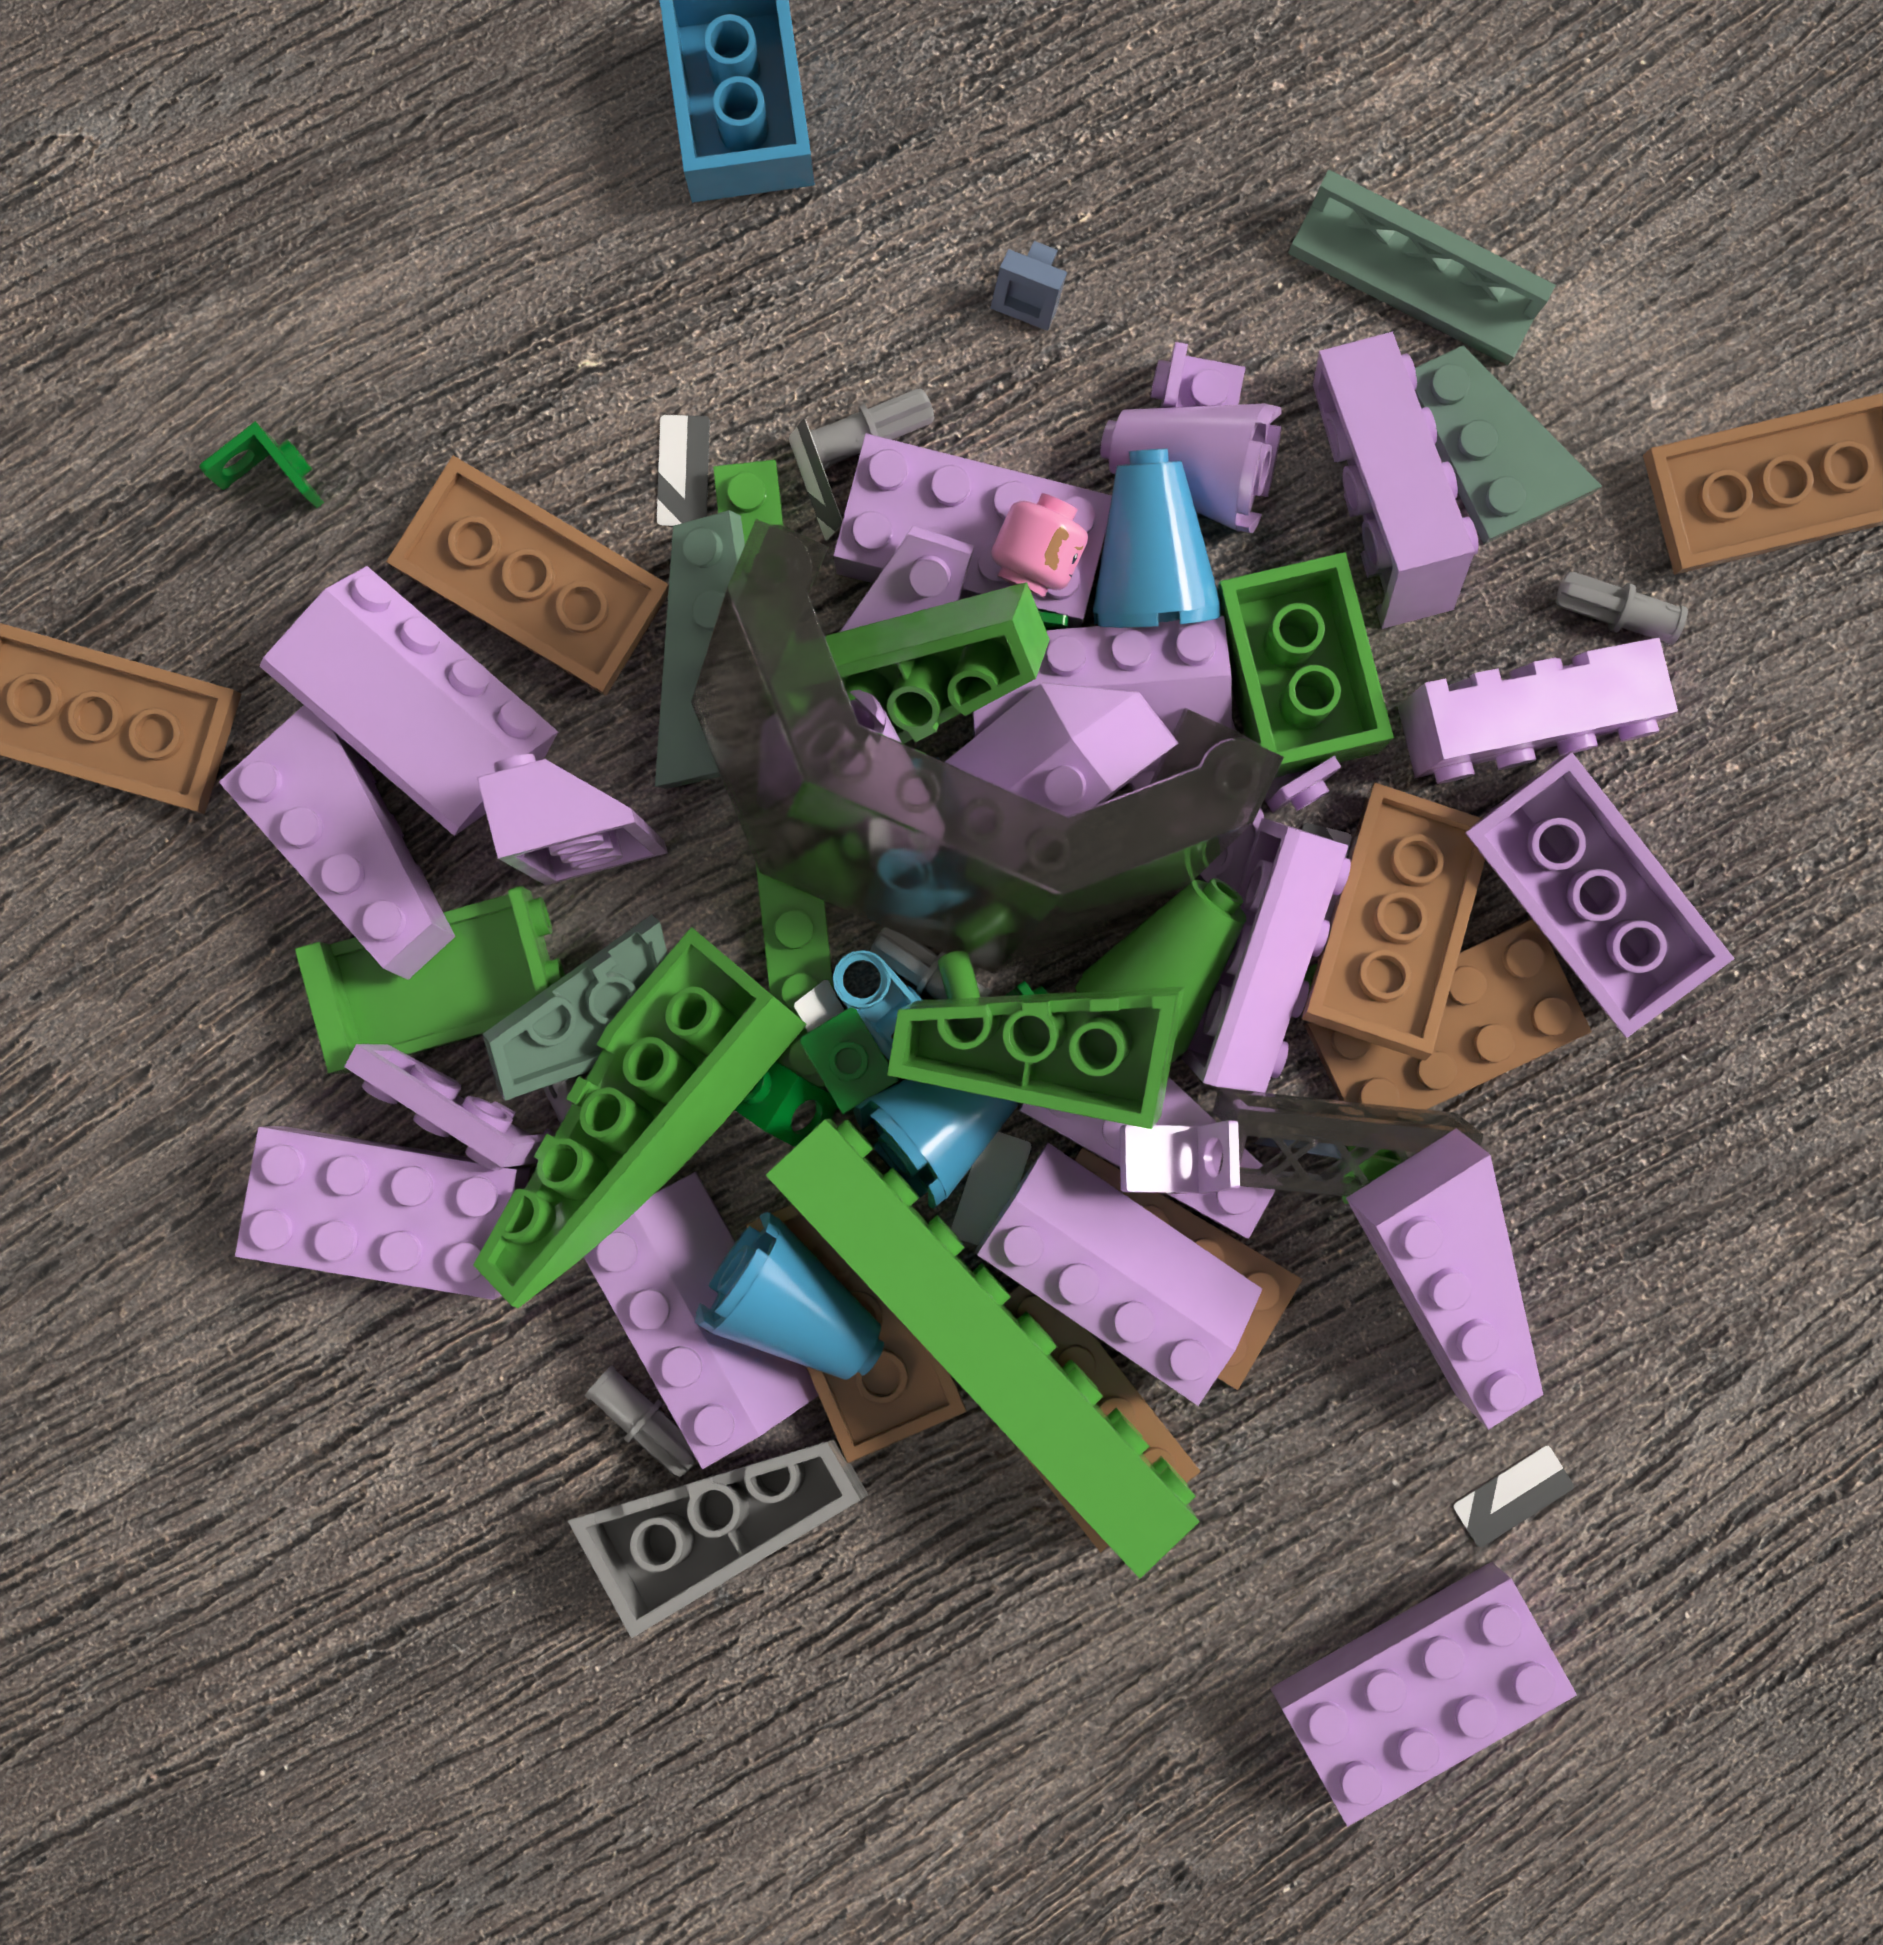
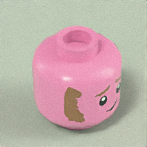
[991,493,1088,598]

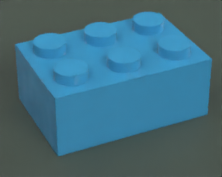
[660,0,815,203]

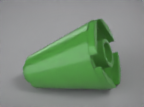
[1075,878,1246,1063]

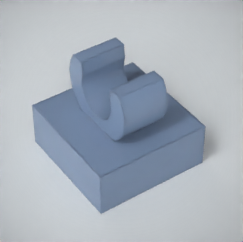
[990,241,1067,331]

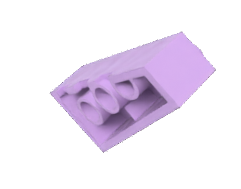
[1313,332,1478,629]

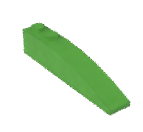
[473,927,807,1308]

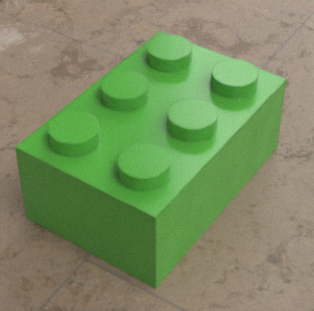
[1217,552,1394,782]

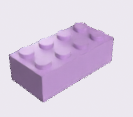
[834,433,1112,629]
[235,1126,530,1300]
[1270,1562,1577,1827]

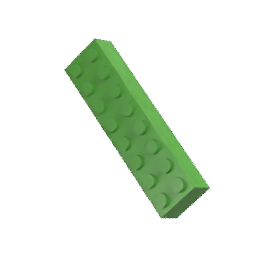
[766,1119,1200,1579]

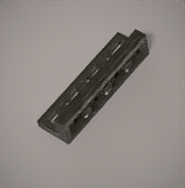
[1213,1088,1484,1196]

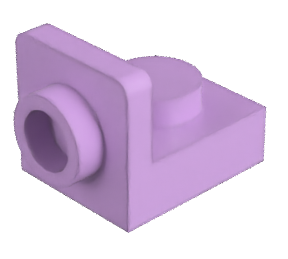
[1150,342,1245,408]

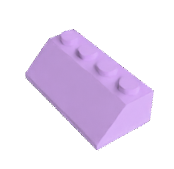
[260,566,558,836]
[972,616,1232,771]
[1465,752,1735,1038]
[477,754,668,885]
[1182,818,1351,1093]
[975,1142,1262,1406]
[584,1172,819,1469]

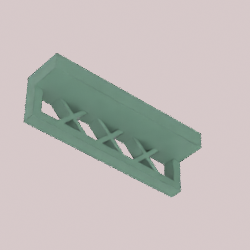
[1288,169,1556,366]

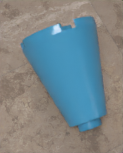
[1093,448,1221,628]
[853,1079,1020,1209]
[695,1212,884,1380]

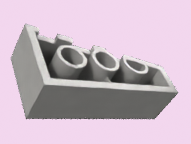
[568,1438,868,1639]

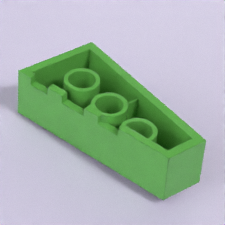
[769,582,1050,744]
[887,987,1185,1130]

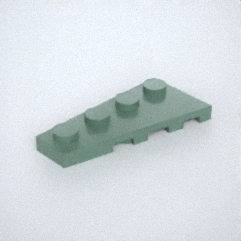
[655,510,778,789]

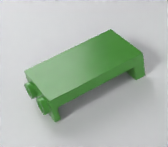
[295,886,565,1074]

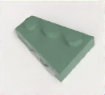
[483,914,668,1101]

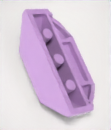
[941,682,1178,899]

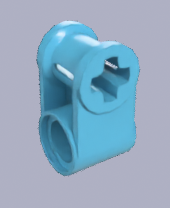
[833,950,922,1061]

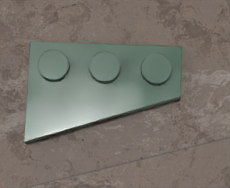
[1415,345,1602,545]

